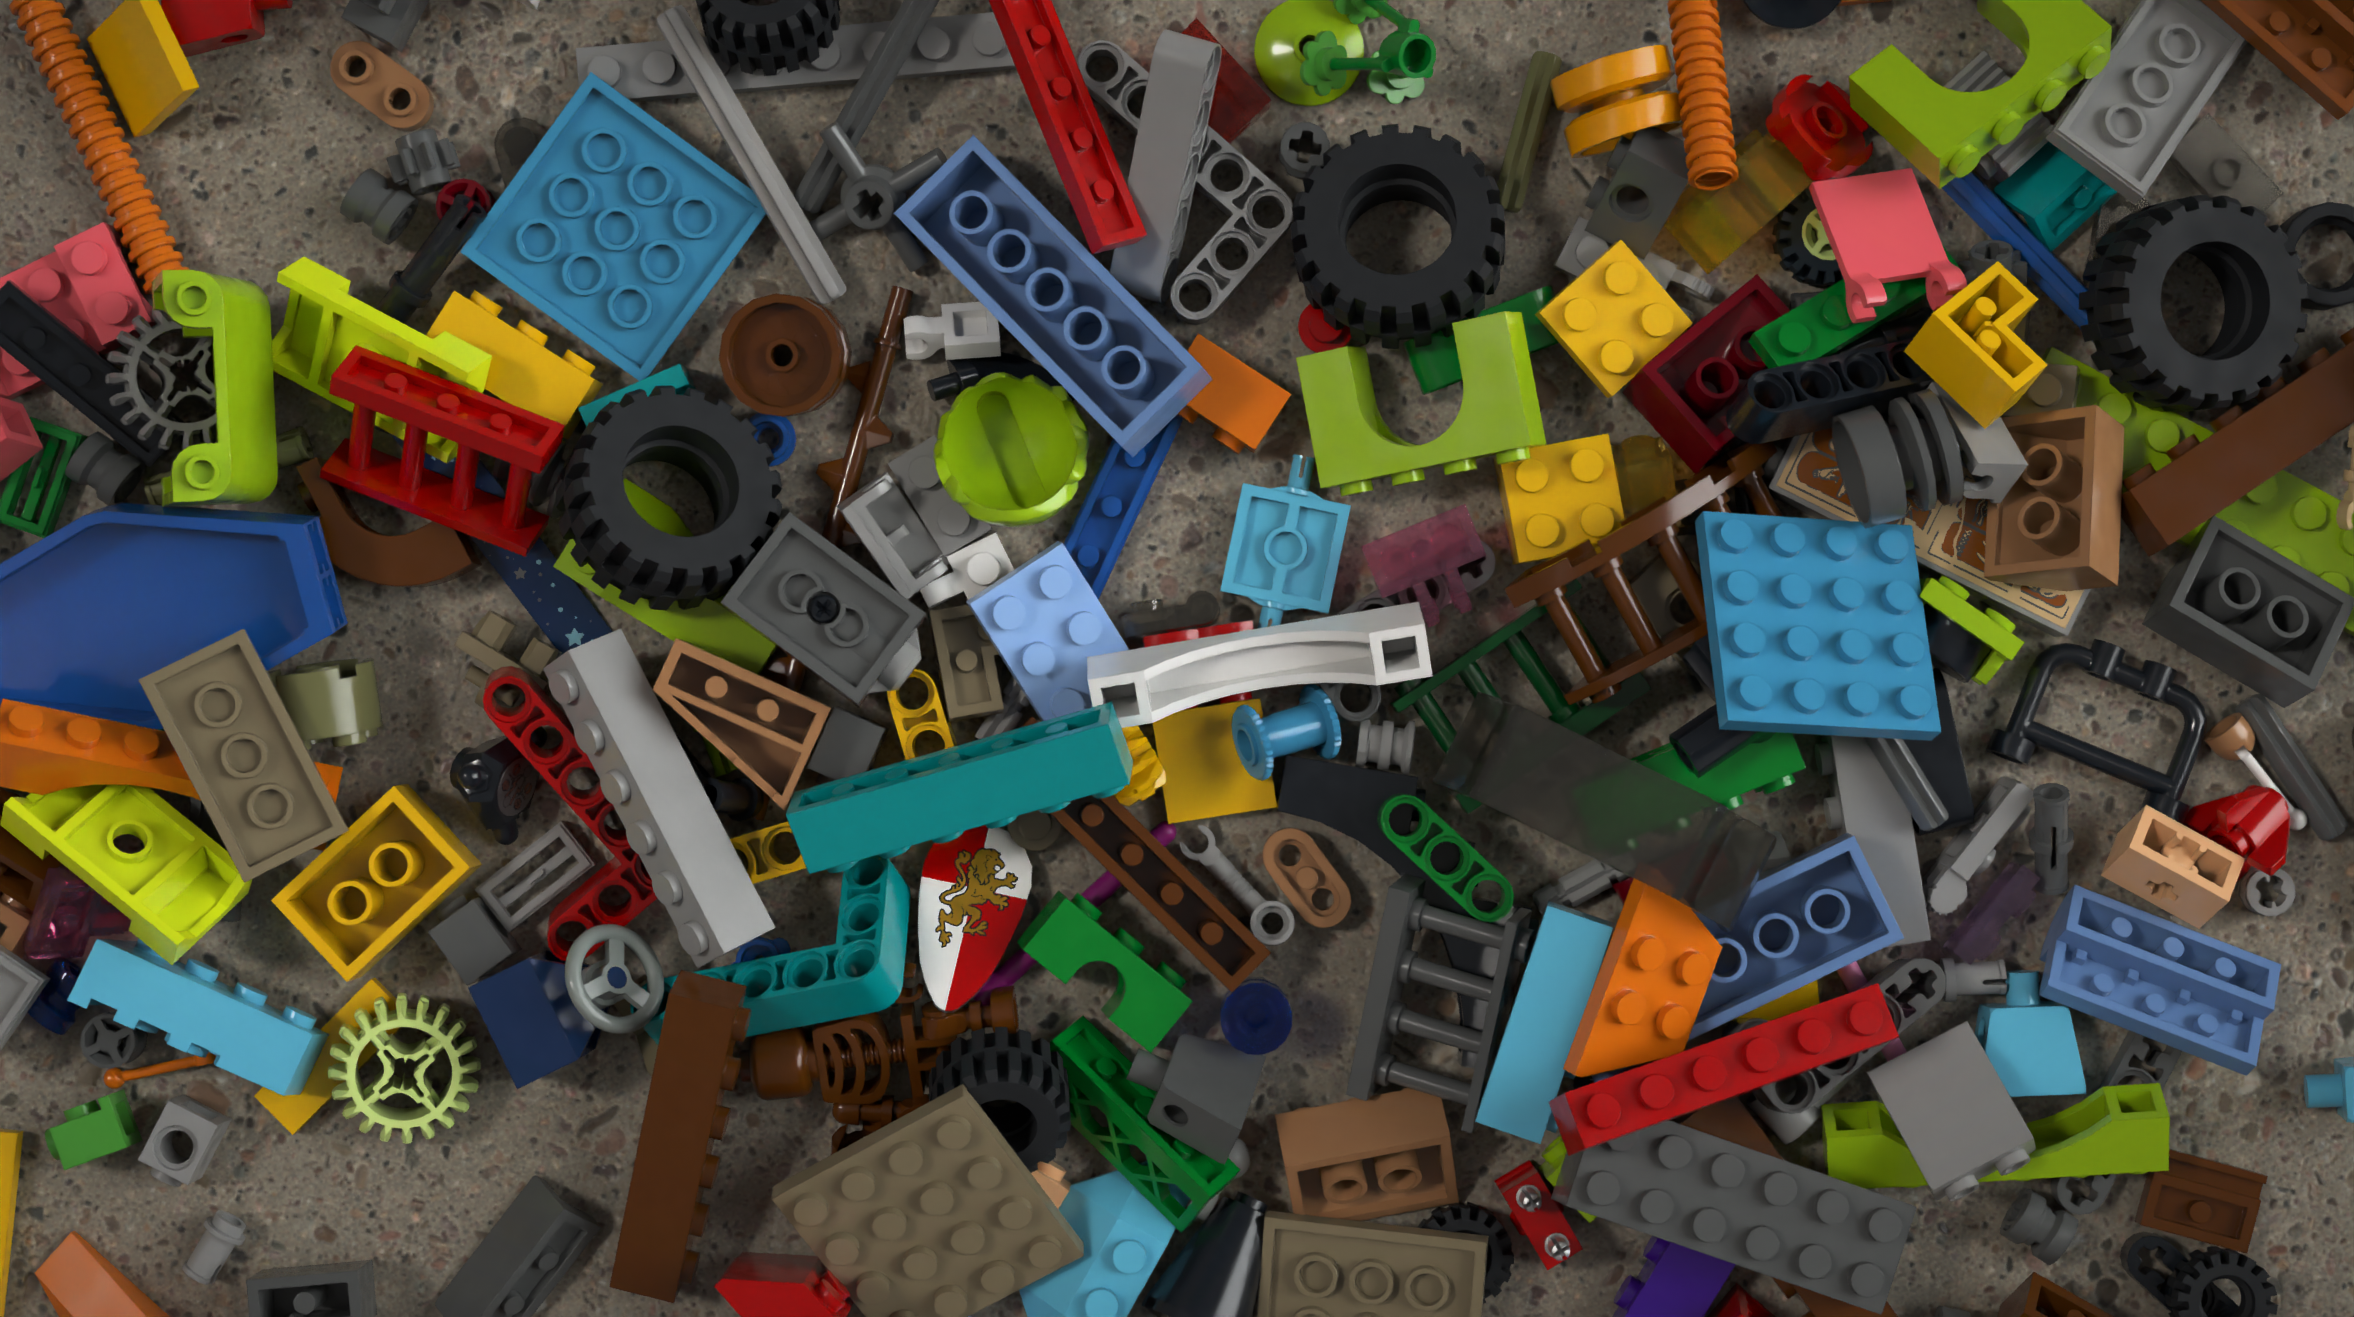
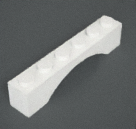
[1087,602,1433,728]

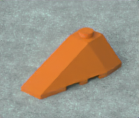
[35,1230,170,1317]

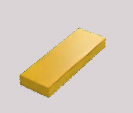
[254,978,403,1135]

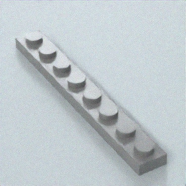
[576,12,1016,102]

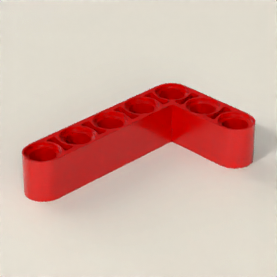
[483,666,657,961]

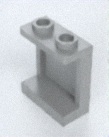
[1867,1021,2036,1201]

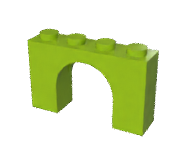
[1849,0,2112,189]
[1296,311,1547,497]

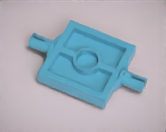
[1220,454,1351,629]

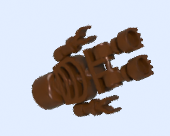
[739,963,1019,1128]

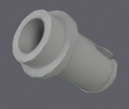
[182,1210,246,1285]

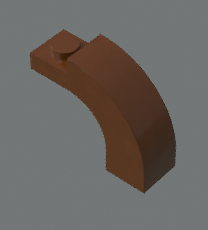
[296,457,482,588]

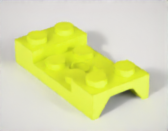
[272,256,492,464]
[0,785,252,965]

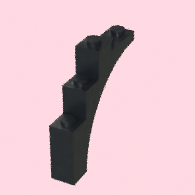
[1276,755,1539,1068]

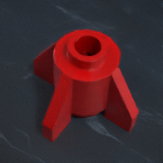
[2183,785,2291,883]

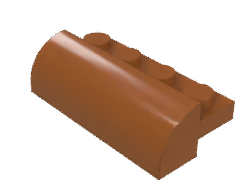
[2201,0,2354,120]

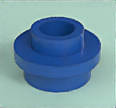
[749,413,797,467]

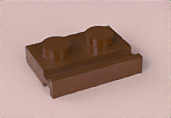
[2134,1148,2268,1254]

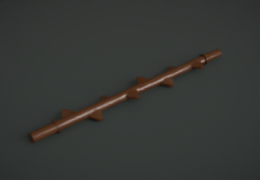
[753,286,913,821]

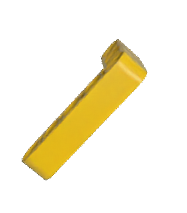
[730,669,958,884]

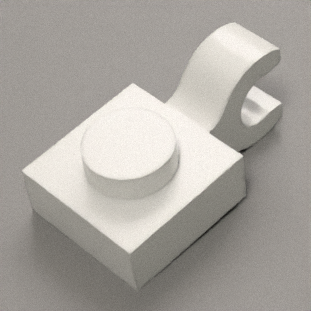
[903,302,1001,360]
[920,532,1014,609]

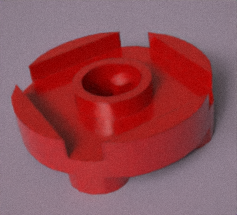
[1765,74,1873,182]

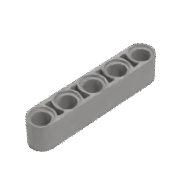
[1110,29,1222,304]

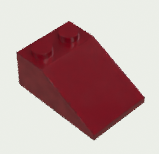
[1622,274,1790,473]

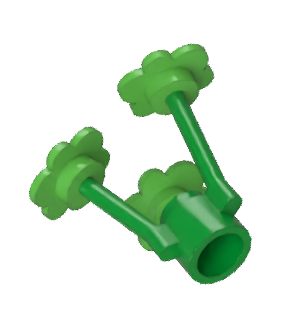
[1300,0,1436,104]

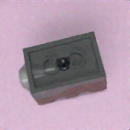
[721,512,926,708]

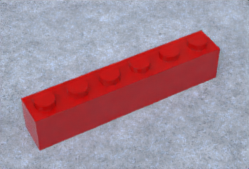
[1549,983,1899,1156]

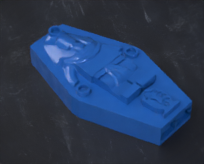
[0,503,348,730]

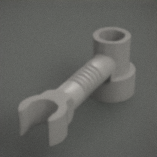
[1180,825,1295,946]

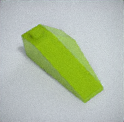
[553,478,777,675]

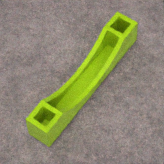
[1821,1083,2170,1189]

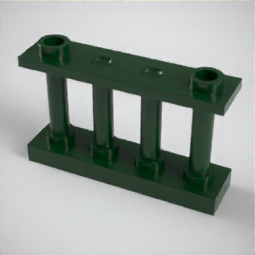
[1390,579,1652,814]

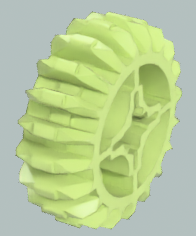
[328,993,481,1144]

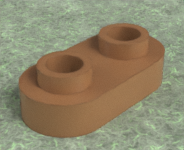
[330,41,434,131]
[1262,827,1351,928]

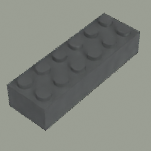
[1551,1120,1917,1315]

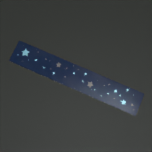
[391,434,613,655]

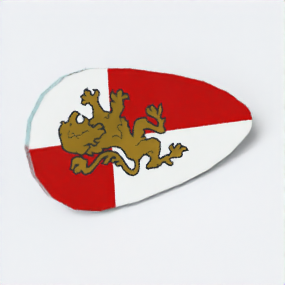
[918,825,1032,1013]

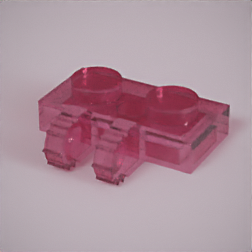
[1360,504,1486,628]
[23,867,131,959]

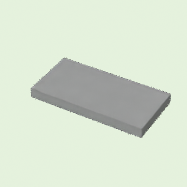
[2045,0,2247,205]

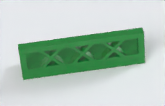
[1050,1016,1240,1233]

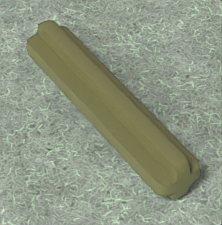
[1497,51,1562,213]

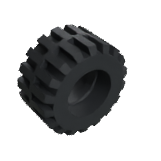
[696,0,840,76]
[929,1027,1071,1173]

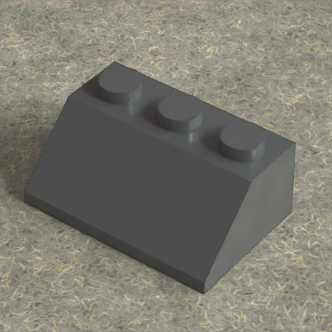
[2142,515,2354,708]

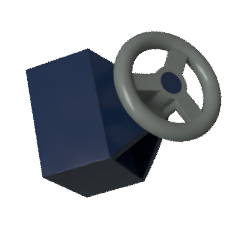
[468,924,664,1089]

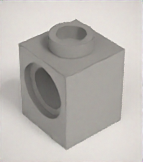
[138,1094,232,1187]

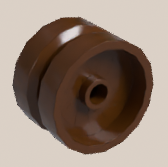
[719,293,852,417]

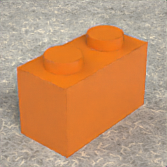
[1177,333,1291,455]

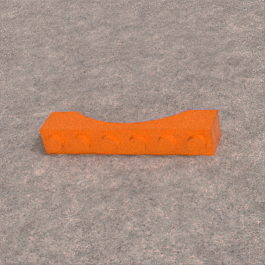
[0,698,343,851]

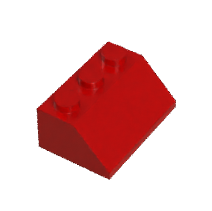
[714,1252,854,1317]

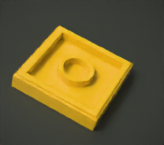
[87,0,199,138]
[1153,698,1277,824]

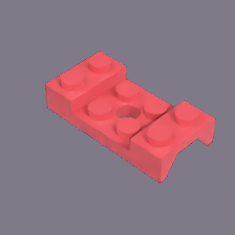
[0,222,156,400]

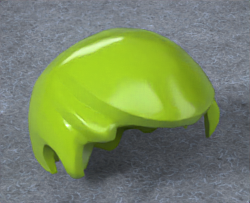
[933,372,1089,527]

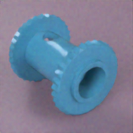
[1232,684,1342,781]

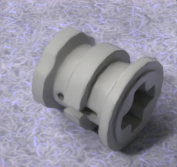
[1355,718,1416,775]

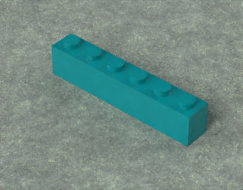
[786,702,1133,874]

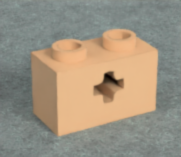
[2101,805,2245,929]

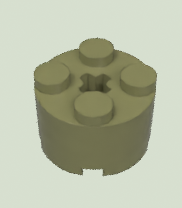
[268,658,383,750]

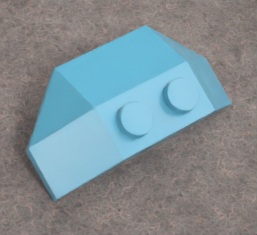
[1019,1160,1190,1317]

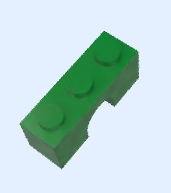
[1017,890,1193,1053]

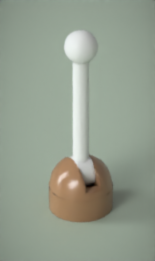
[2204,713,2307,830]

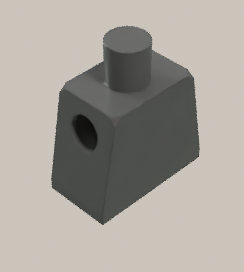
[1126,1034,1266,1165]

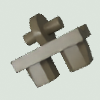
[454,610,562,708]

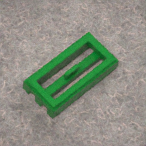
[0,417,88,538]

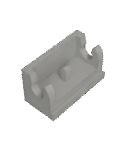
[1927,382,2028,503]
[837,472,949,600]

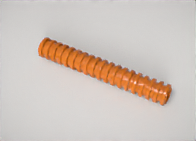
[9,0,190,295]
[1667,0,1739,190]

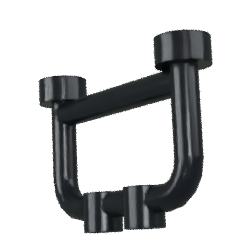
[1986,639,2207,824]

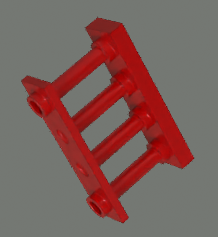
[320,345,565,557]

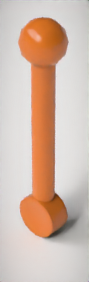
[103,1052,216,1089]

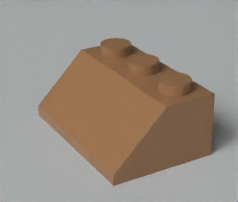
[1984,405,2125,591]
[1275,1088,1459,1221]

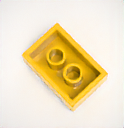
[271,784,482,982]

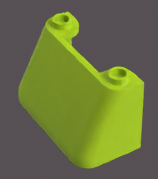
[152,270,278,507]

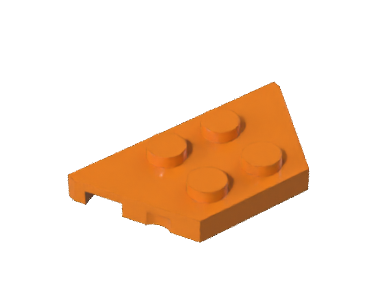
[1563,862,1722,1078]

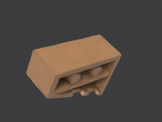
[652,638,831,811]

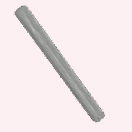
[656,5,846,305]

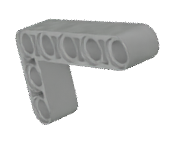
[1077,40,1293,325]

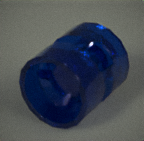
[1220,977,1292,1055]

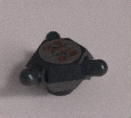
[450,726,548,845]

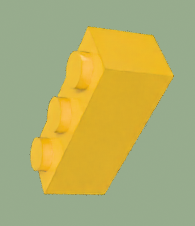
[426,290,603,439]

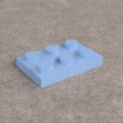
[966,541,1129,721]

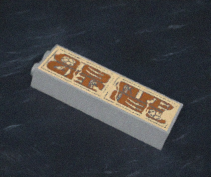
[1762,421,2091,637]

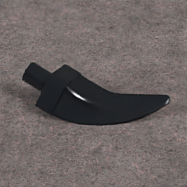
[927,352,1075,402]

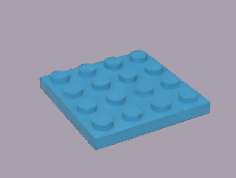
[460,72,766,381]
[1695,511,1941,741]

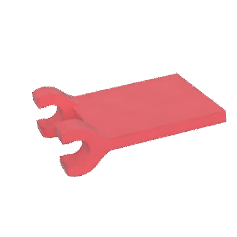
[1809,168,1967,324]

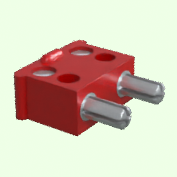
[1494,1160,1583,1270]

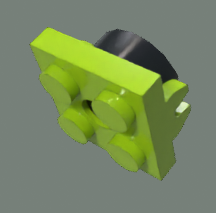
[1919,576,2025,685]

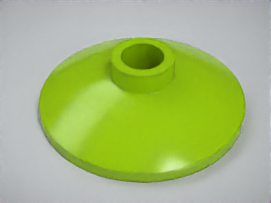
[1254,0,1364,107]

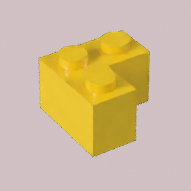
[1904,261,2048,429]

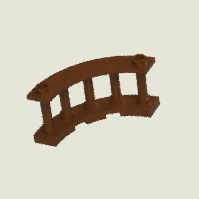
[1504,441,1783,705]

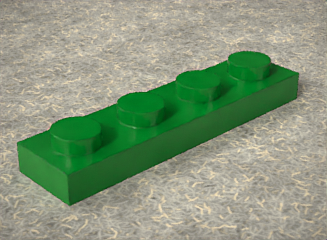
[1748,244,1962,369]

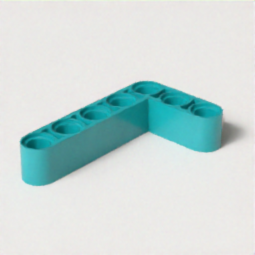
[630,855,911,1045]

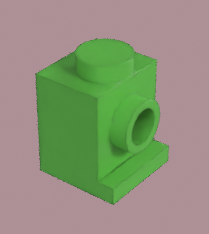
[45,1089,143,1170]

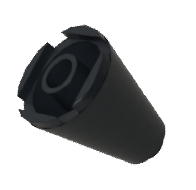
[1141,1192,1267,1317]

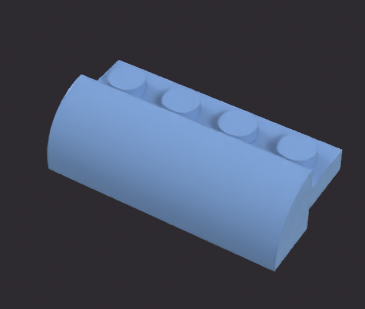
[2039,885,2281,1076]

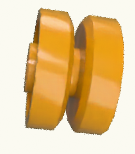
[1550,45,1684,158]

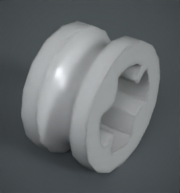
[2239,867,2295,916]

